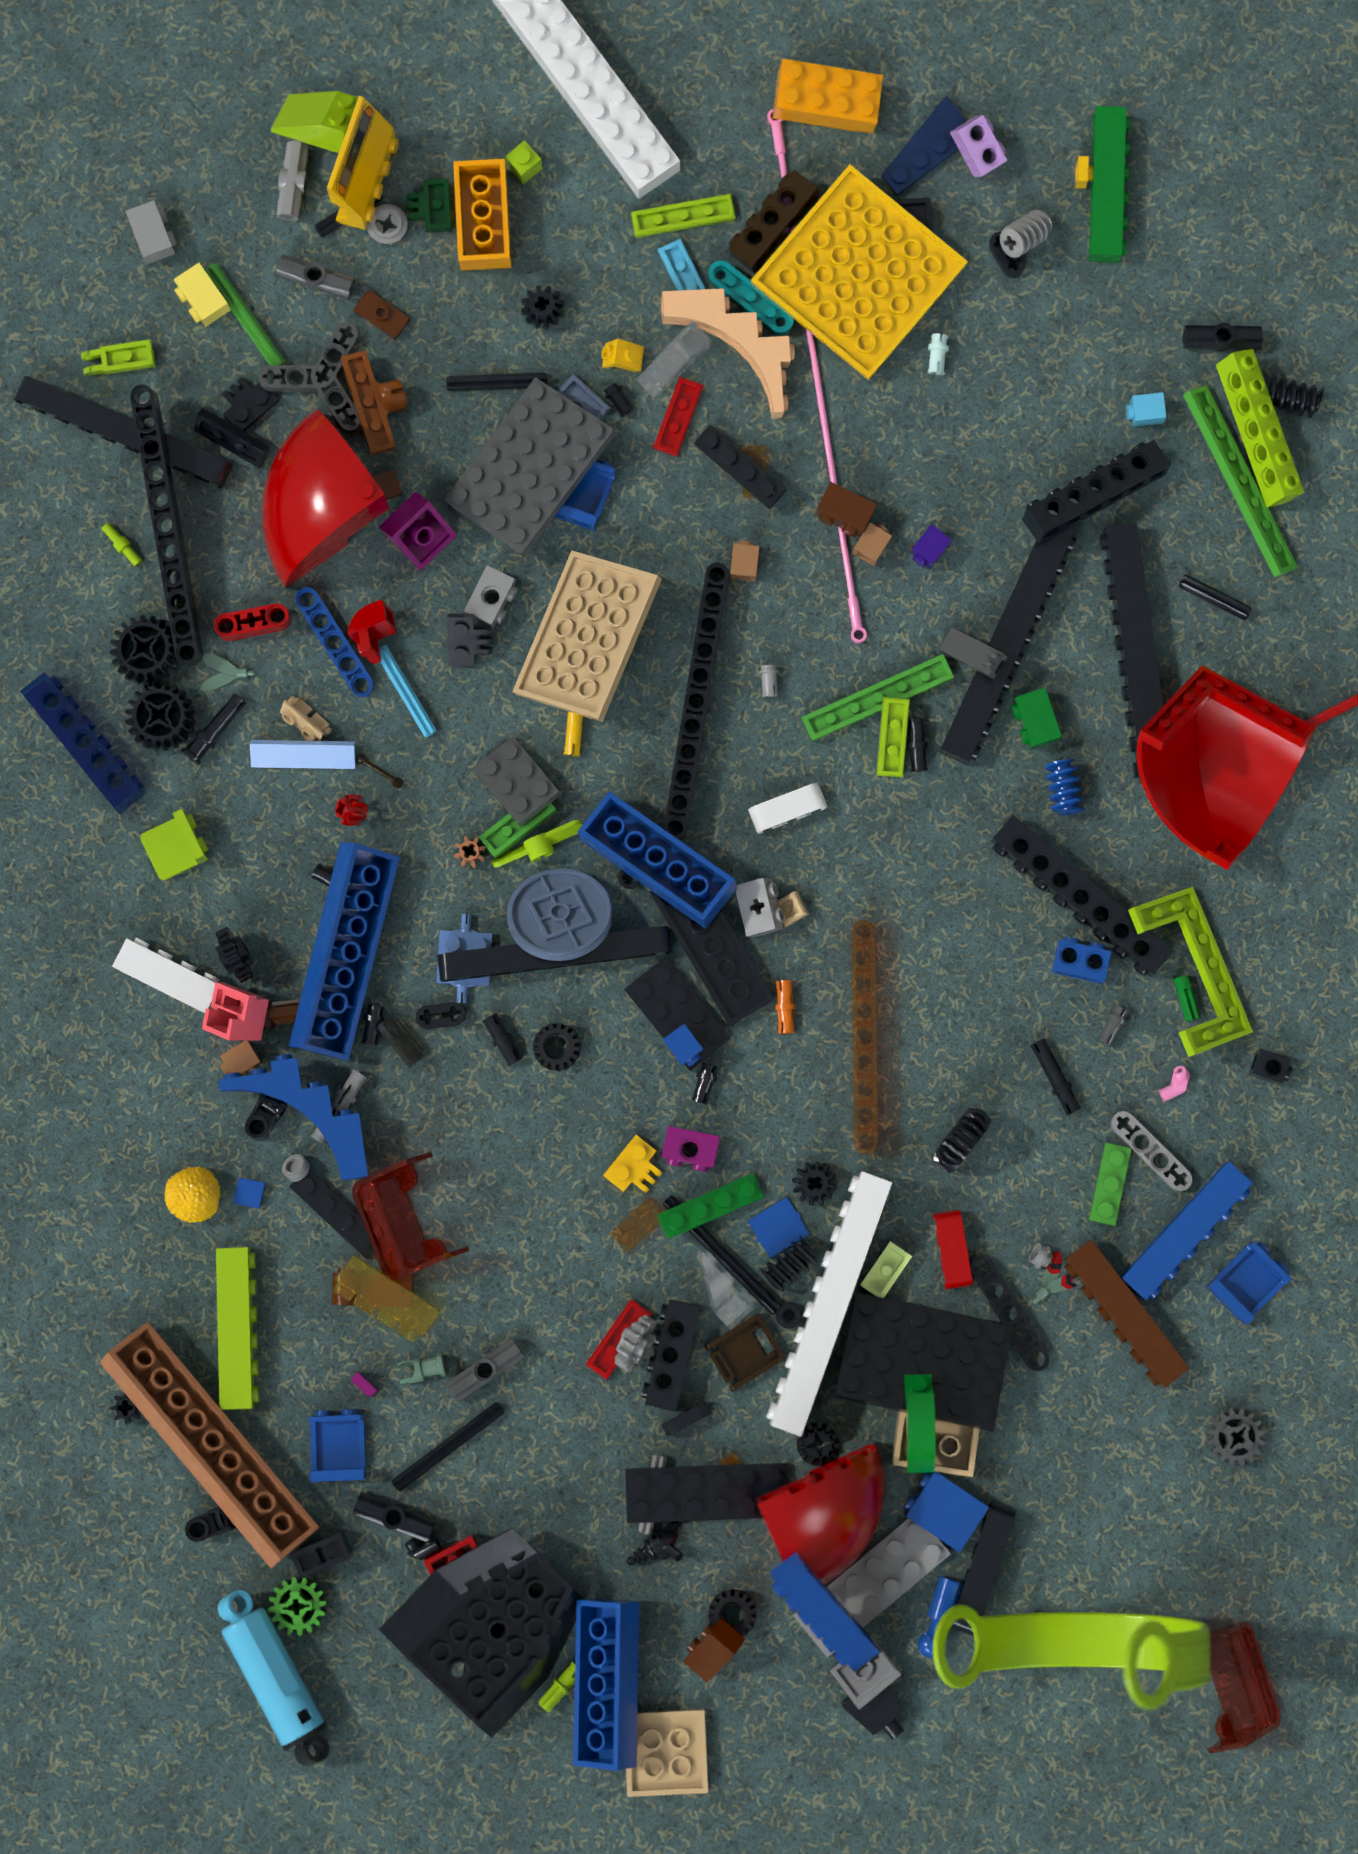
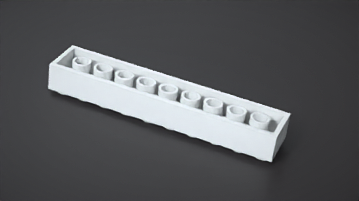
[492,0,680,199]
[766,1171,892,1437]

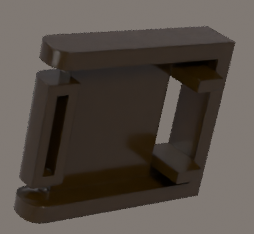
[704,1313,786,1392]

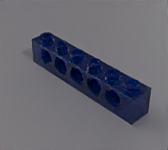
[20,672,145,815]

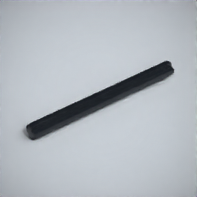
[662,1195,781,1315]

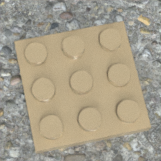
[626,1709,708,1797]

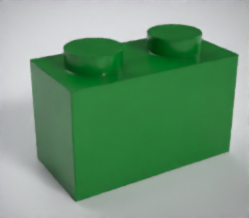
[1011,688,1062,750]

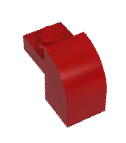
[348,599,397,664]

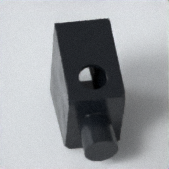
[840,1686,904,1740]

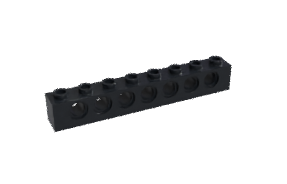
[991,815,1174,977]

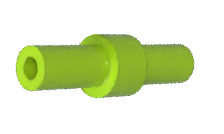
[101,522,143,567]

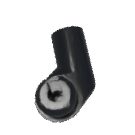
[405,1538,442,1560]

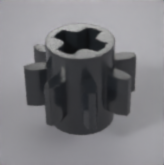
[110,1393,141,1424]

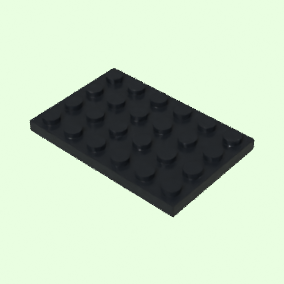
[835,1292,1013,1432]

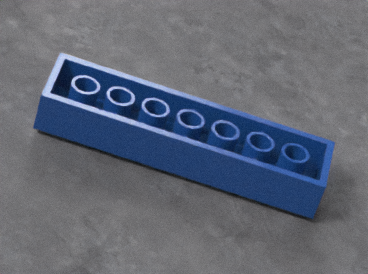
[289,842,400,1061]

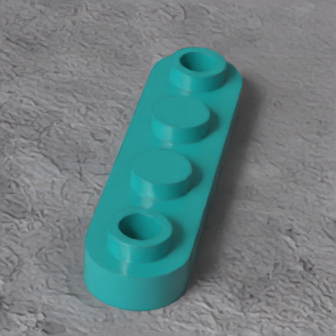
[708,261,794,336]

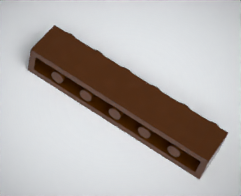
[1063,1240,1190,1388]

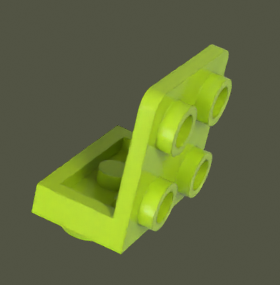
[140,809,209,881]

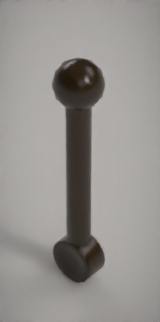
[356,754,403,788]

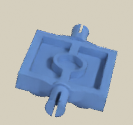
[436,914,492,1003]

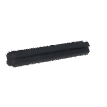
[446,372,548,391]

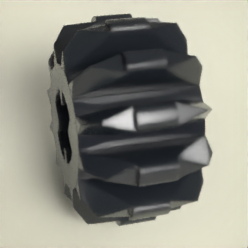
[521,285,564,330]
[792,1161,837,1206]

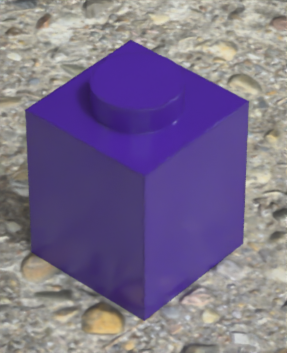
[911,524,952,569]

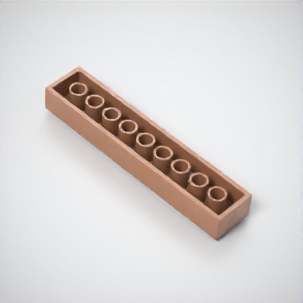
[100,1322,319,1569]

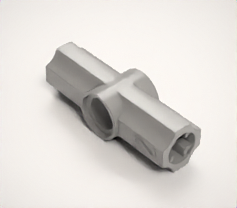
[276,140,310,221]

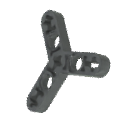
[259,322,361,434]

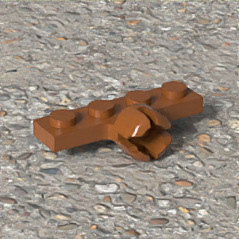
[340,350,408,456]

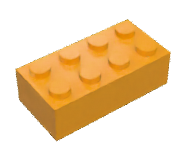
[772,59,883,133]
[453,159,511,271]

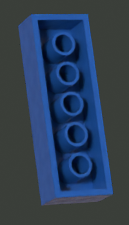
[578,791,737,929]
[573,1598,639,1771]

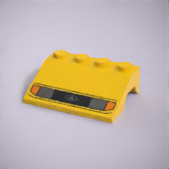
[327,96,399,230]

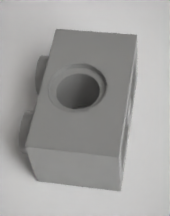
[464,566,518,629]

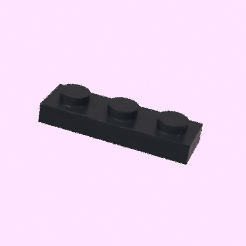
[194,408,268,469]

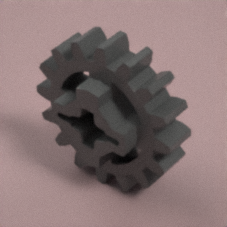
[1206,1408,1266,1466]

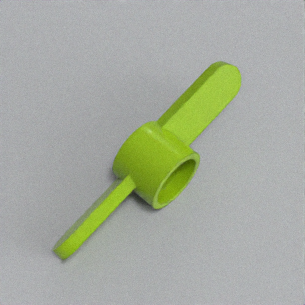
[491,820,583,867]

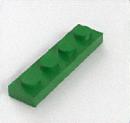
[657,1173,764,1240]

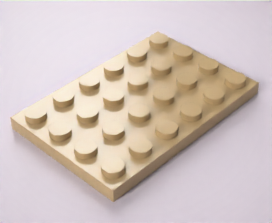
[512,551,662,722]

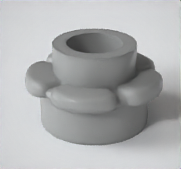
[1029,1243,1053,1269]

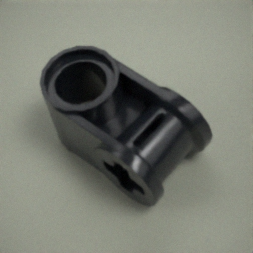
[245,1094,288,1141]
[185,1506,237,1542]

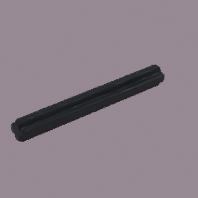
[392,1402,504,1491]

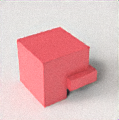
[202,982,269,1040]

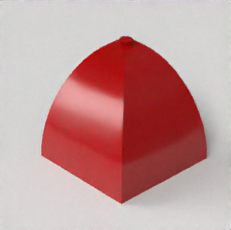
[1137,665,1316,870]

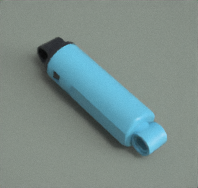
[218,1590,330,1766]

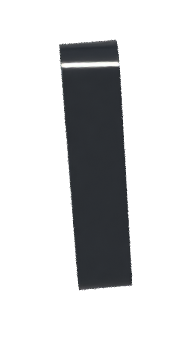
[950,1502,1016,1636]

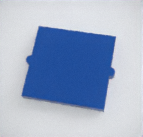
[748,1197,809,1258]

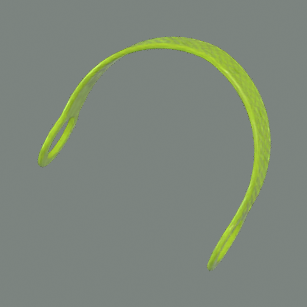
[933,1605,1210,1710]

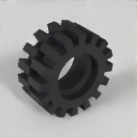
[533,1023,581,1071]
[708,1589,757,1637]

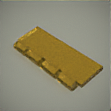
[333,1254,440,1342]

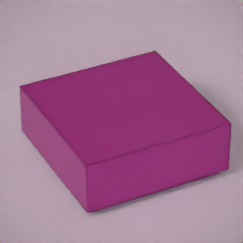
[351,1371,379,1397]

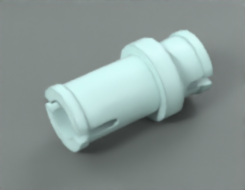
[928,334,949,375]

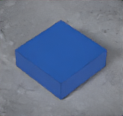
[233,1177,266,1209]

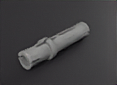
[311,1069,367,1145]

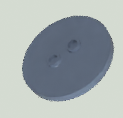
[507,868,613,961]

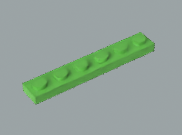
[801,654,954,742]

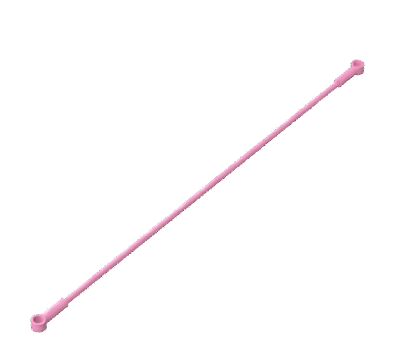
[768,109,867,644]

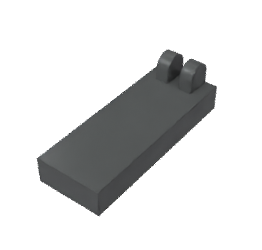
[939,627,1007,679]

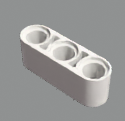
[748,783,828,834]

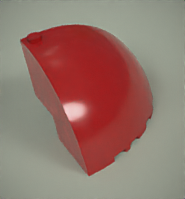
[262,409,389,589]
[756,1442,885,1584]

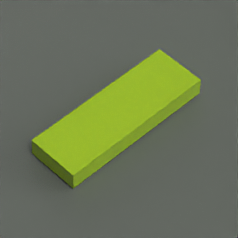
[876,697,910,777]

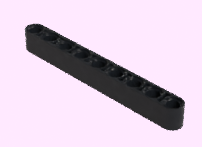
[14,376,233,489]
[437,926,672,982]

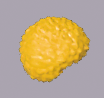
[164,1166,221,1223]

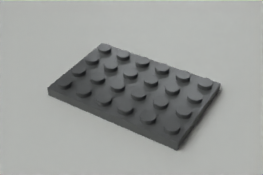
[444,377,616,557]

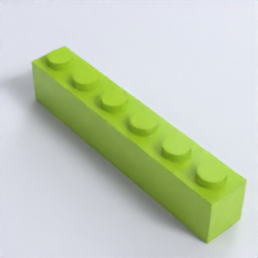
[216,1247,260,1410]

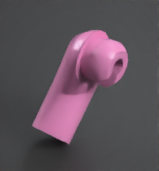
[1158,1066,1190,1102]

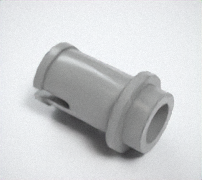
[759,665,779,698]

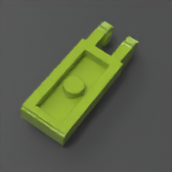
[81,339,156,376]

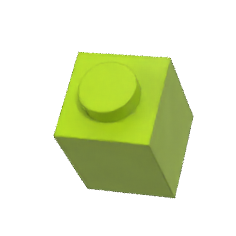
[505,140,542,185]

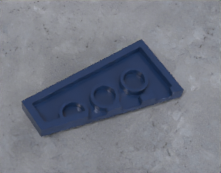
[881,95,978,196]

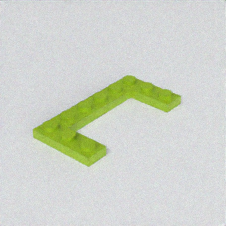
[1128,887,1253,1057]

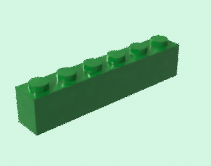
[1089,106,1130,263]

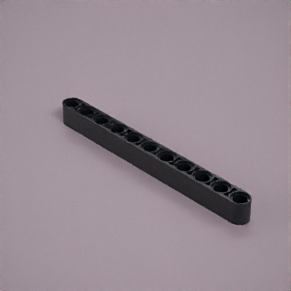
[130,384,203,666]
[664,562,729,841]

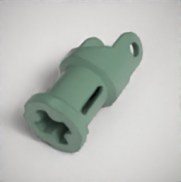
[397,1353,446,1384]

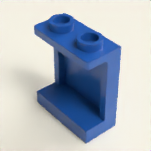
[554,460,616,531]
[1206,1241,1292,1325]
[309,1409,366,1482]
[903,1471,989,1553]

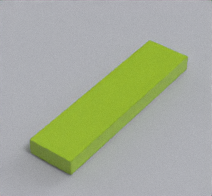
[631,193,736,238]

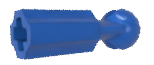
[918,1576,963,1658]

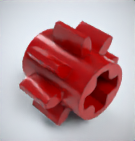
[335,794,368,826]

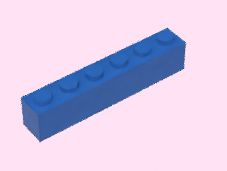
[1120,1161,1252,1300]
[770,1553,880,1672]

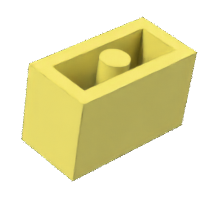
[173,263,231,327]

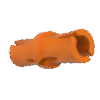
[775,980,796,1034]

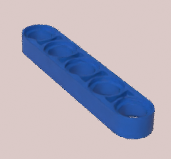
[295,587,374,698]

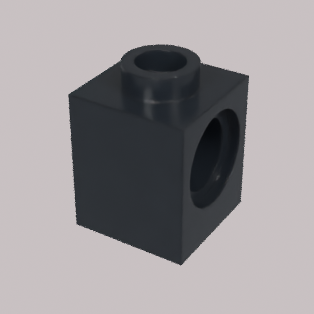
[1249,1049,1292,1085]

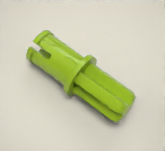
[538,1662,575,1712]

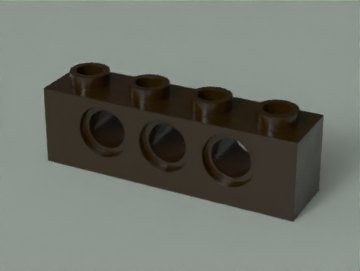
[728,169,820,274]

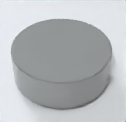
[282,1154,310,1182]

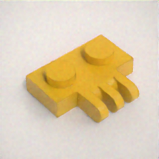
[603,1135,662,1193]

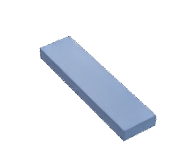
[250,740,356,769]

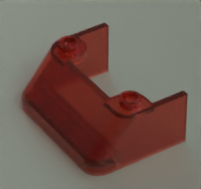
[352,1152,470,1281]
[1207,1622,1281,1754]

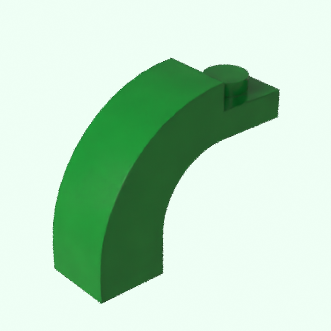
[904,1374,936,1473]

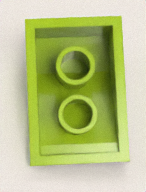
[271,91,358,153]

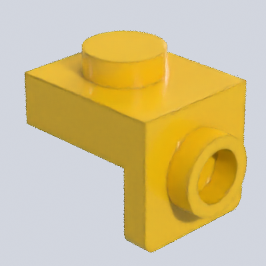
[601,339,644,372]

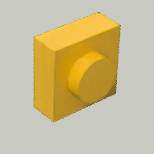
[1075,156,1093,189]

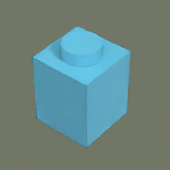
[1126,392,1167,427]

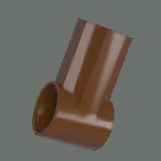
[264,999,300,1028]

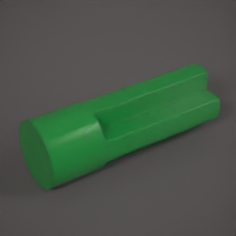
[1173,975,1201,1022]

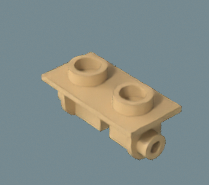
[280,695,332,741]

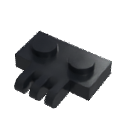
[222,377,279,431]
[447,614,493,666]

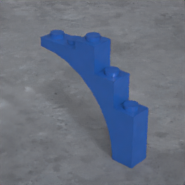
[219,1054,368,1181]

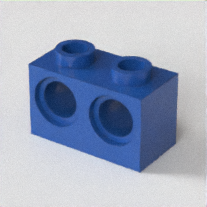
[1051,937,1112,984]

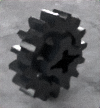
[215,927,253,983]

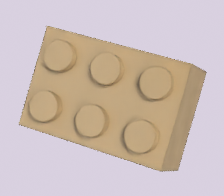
[891,1411,979,1477]

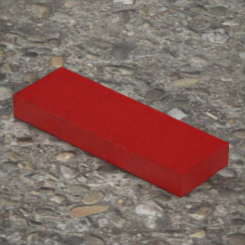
[653,377,704,457]
[585,1299,652,1380]

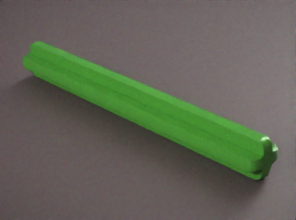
[205,264,286,365]

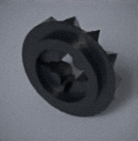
[797,1423,839,1466]

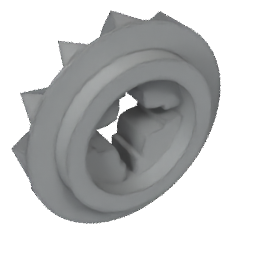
[367,204,408,245]

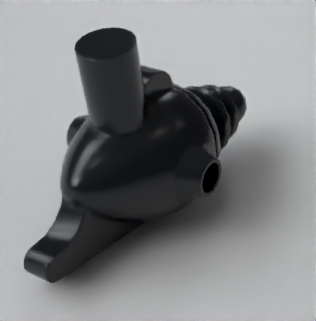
[627,1521,683,1566]

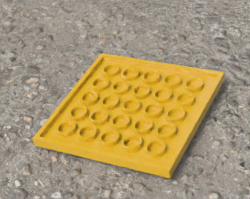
[751,164,968,381]

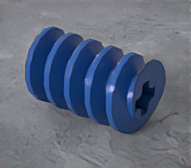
[1045,759,1085,815]

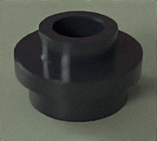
[776,1302,802,1329]

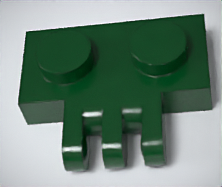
[406,178,452,232]

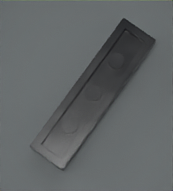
[693,424,787,510]
[289,1169,384,1259]

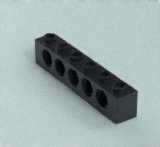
[1022,440,1171,544]

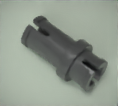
[1097,1004,1130,1047]

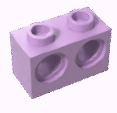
[950,115,1007,177]

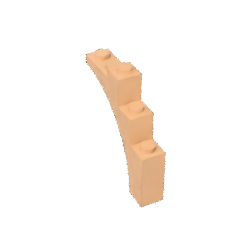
[661,289,795,419]

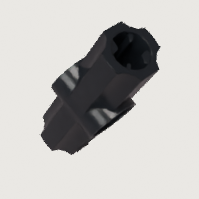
[1182,322,1263,352]
[353,1491,436,1542]

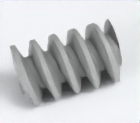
[1000,210,1052,258]

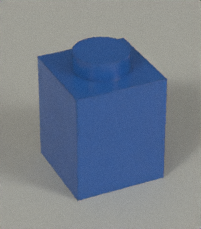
[663,1024,703,1067]

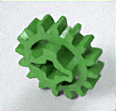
[268,1576,327,1636]

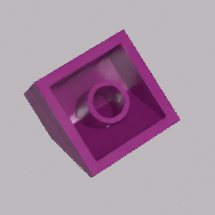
[379,492,457,571]

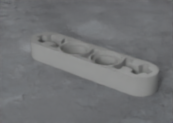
[1110,1111,1192,1191]

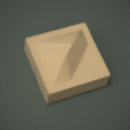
[777,891,809,927]

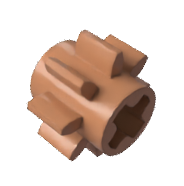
[454,836,486,869]

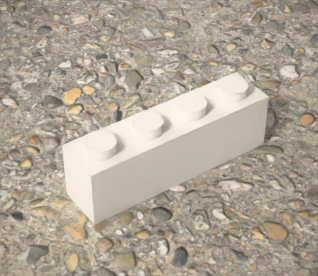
[112,938,220,1013]

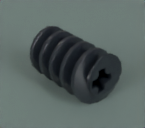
[1268,375,1324,418]
[759,1235,818,1292]

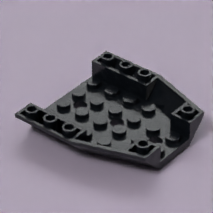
[379,1528,584,1738]

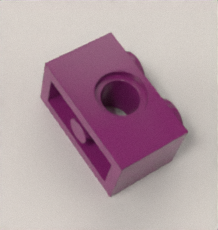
[662,1126,720,1172]

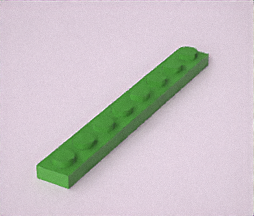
[1183,385,1298,578]

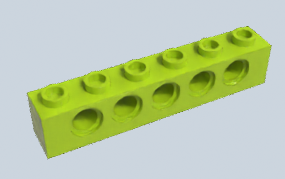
[1216,349,1304,508]

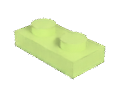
[860,1241,912,1298]

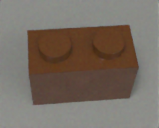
[815,481,877,537]
[683,1618,745,1683]

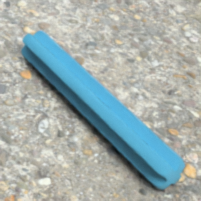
[380,645,436,737]

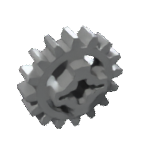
[615,1315,658,1371]

